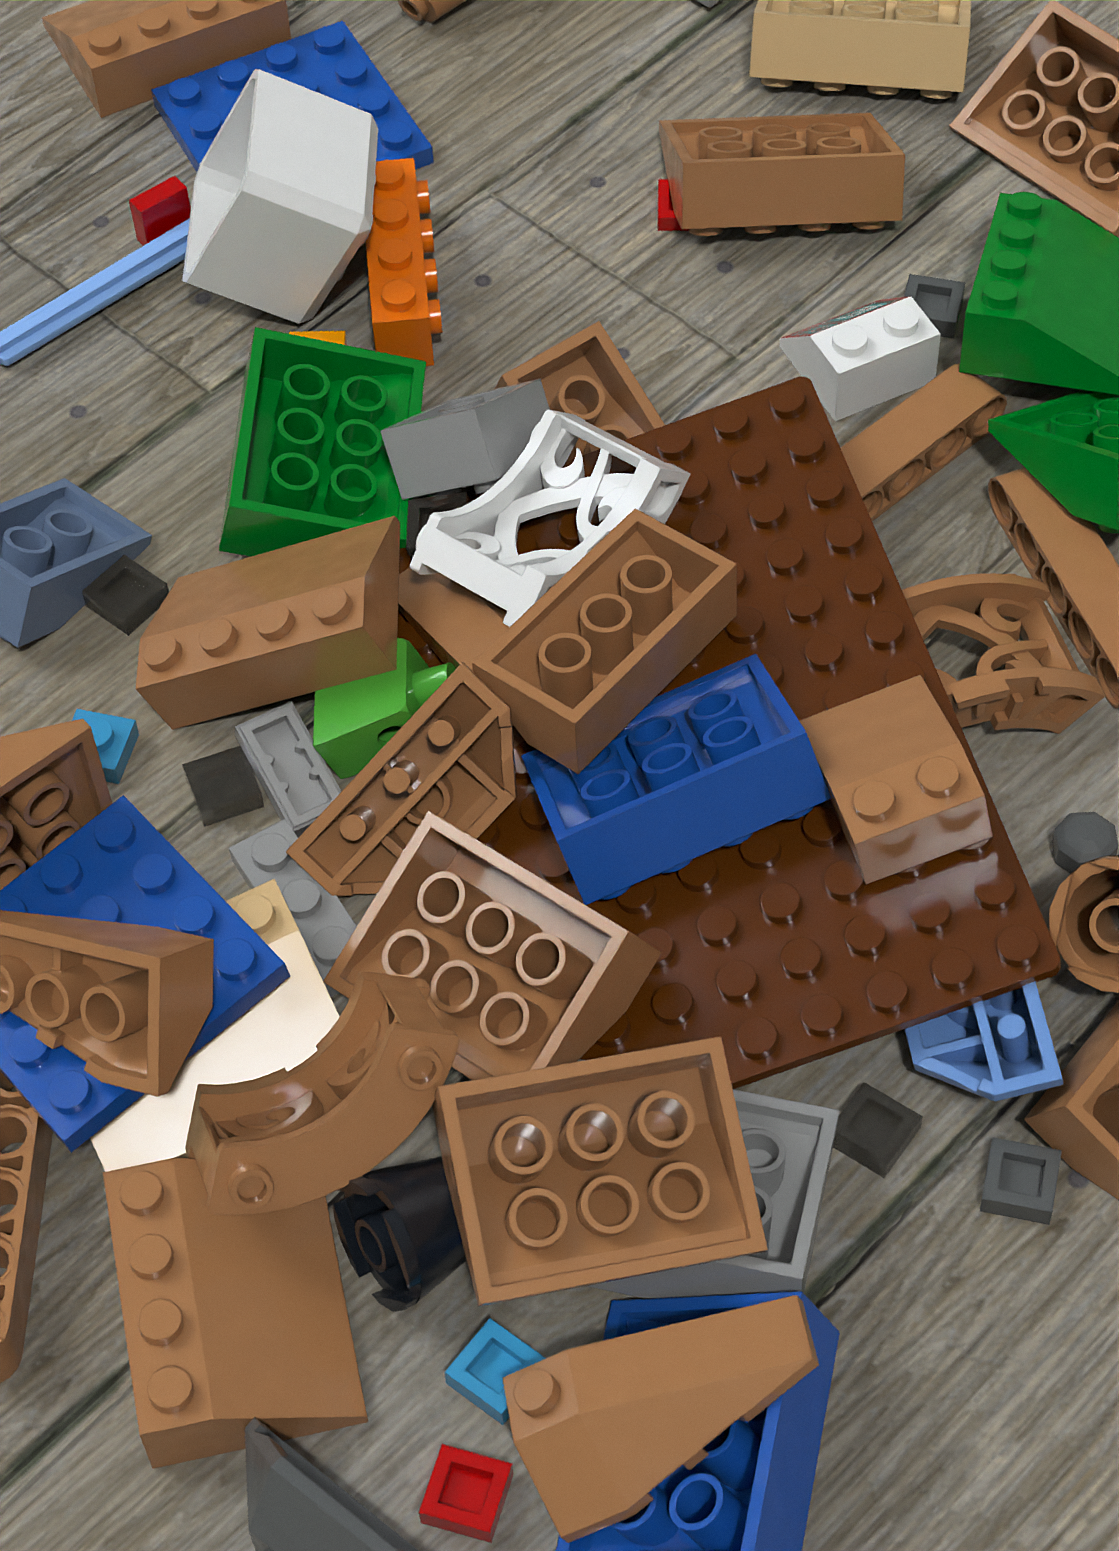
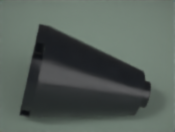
[333,1156,467,1312]

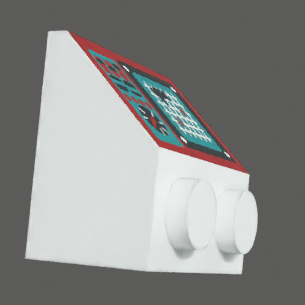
[780,296,941,421]

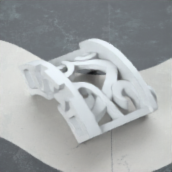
[410,410,691,627]

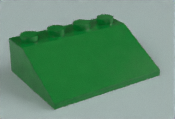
[959,192,1119,395]
[218,327,426,557]
[988,390,1119,533]

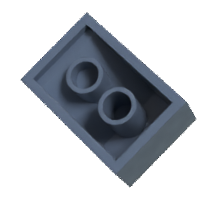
[0,478,152,648]

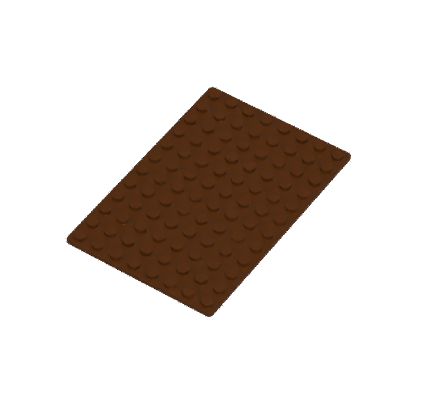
[397,376,1061,1089]

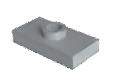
[235,701,342,837]

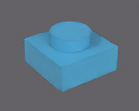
[72,709,139,784]
[444,1318,546,1425]

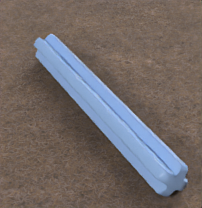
[0,218,190,366]

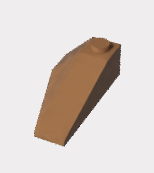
[398,567,525,748]
[0,910,214,1097]
[503,1295,819,1543]

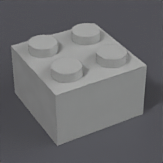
[380,379,550,504]

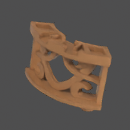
[902,573,1105,734]
[185,971,460,1216]

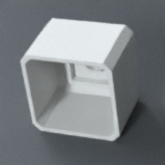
[182,69,378,324]

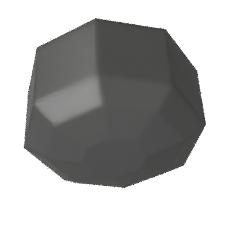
[1052,812,1118,874]

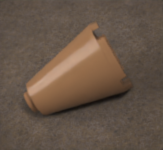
[1049,855,1119,993]

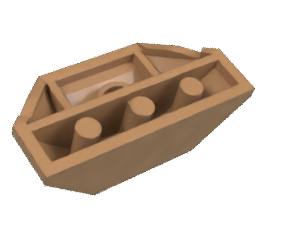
[286,662,517,896]

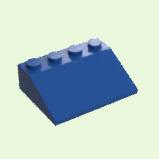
[521,654,831,905]
[556,1292,840,1551]

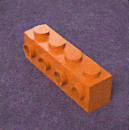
[366,158,443,366]

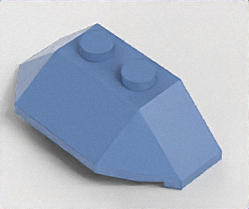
[905,982,1064,1102]

